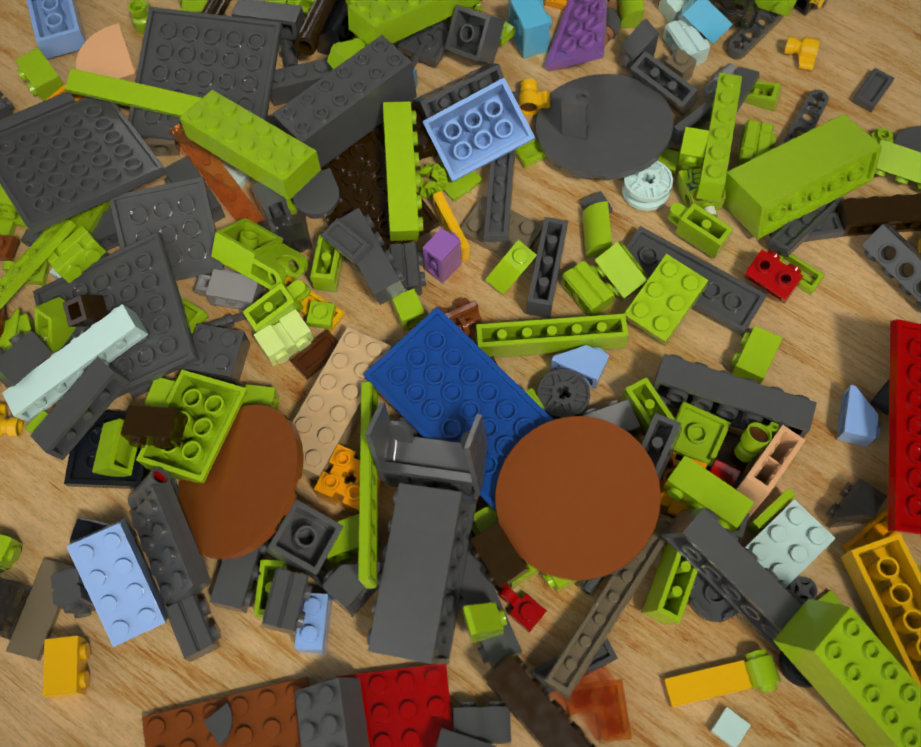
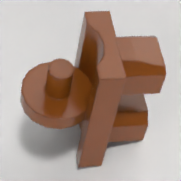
[440,298,482,336]

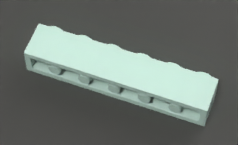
[2,304,148,422]

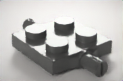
[398,17,450,69]

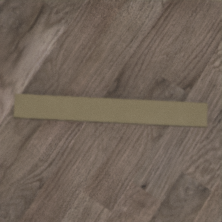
[544,512,674,699]

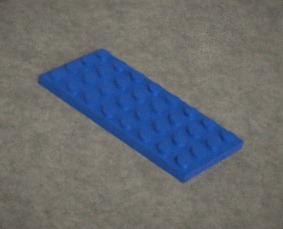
[363,307,554,513]

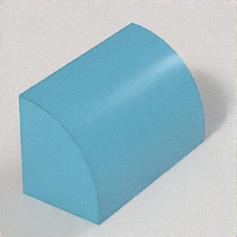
[681,0,733,44]

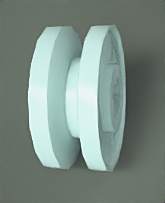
[622,161,673,211]

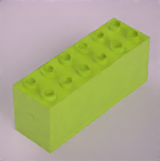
[723,114,882,240]
[773,599,921,747]

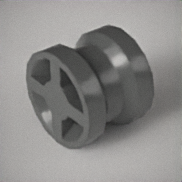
[786,576,818,606]

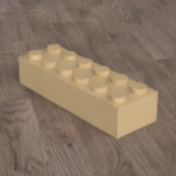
[293,326,392,482]

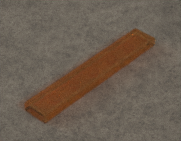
[169,123,268,229]

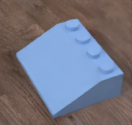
[422,78,535,182]

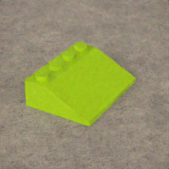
[136,370,249,483]

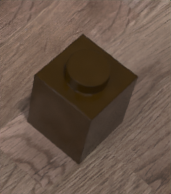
[63,295,108,327]

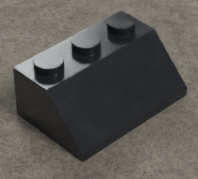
[317,0,355,56]

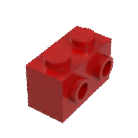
[744,249,803,304]

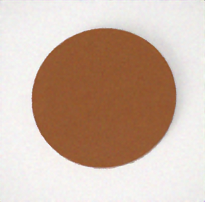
[178,404,304,560]
[495,416,661,581]

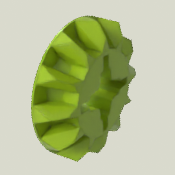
[415,162,448,198]

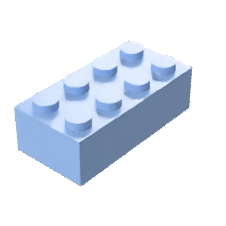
[26,0,86,59]
[66,518,168,647]

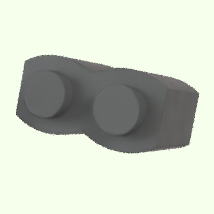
[453,701,511,744]

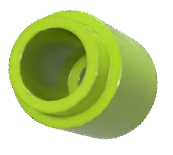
[745,649,781,694]

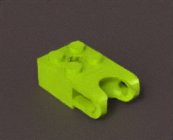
[211,218,308,290]

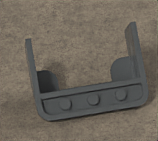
[365,402,488,498]

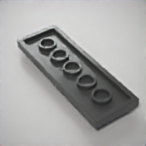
[626,226,767,336]

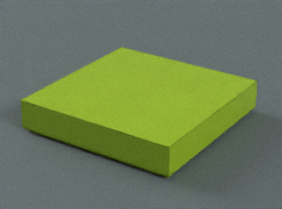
[673,401,731,469]

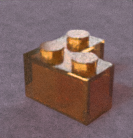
[564,679,632,744]

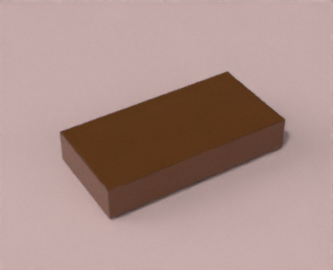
[290,330,339,380]

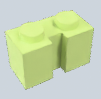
[254,309,314,366]

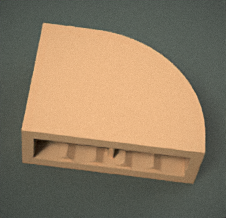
[76,23,137,96]
[736,425,805,519]

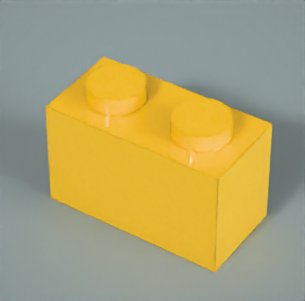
[43,636,91,699]

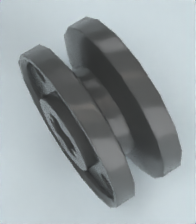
[537,369,590,420]

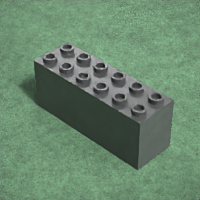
[273,35,417,168]
[367,483,477,664]

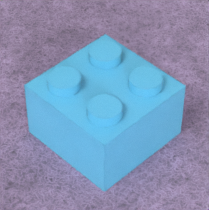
[508,0,552,59]

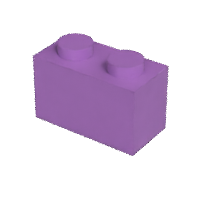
[423,228,461,283]

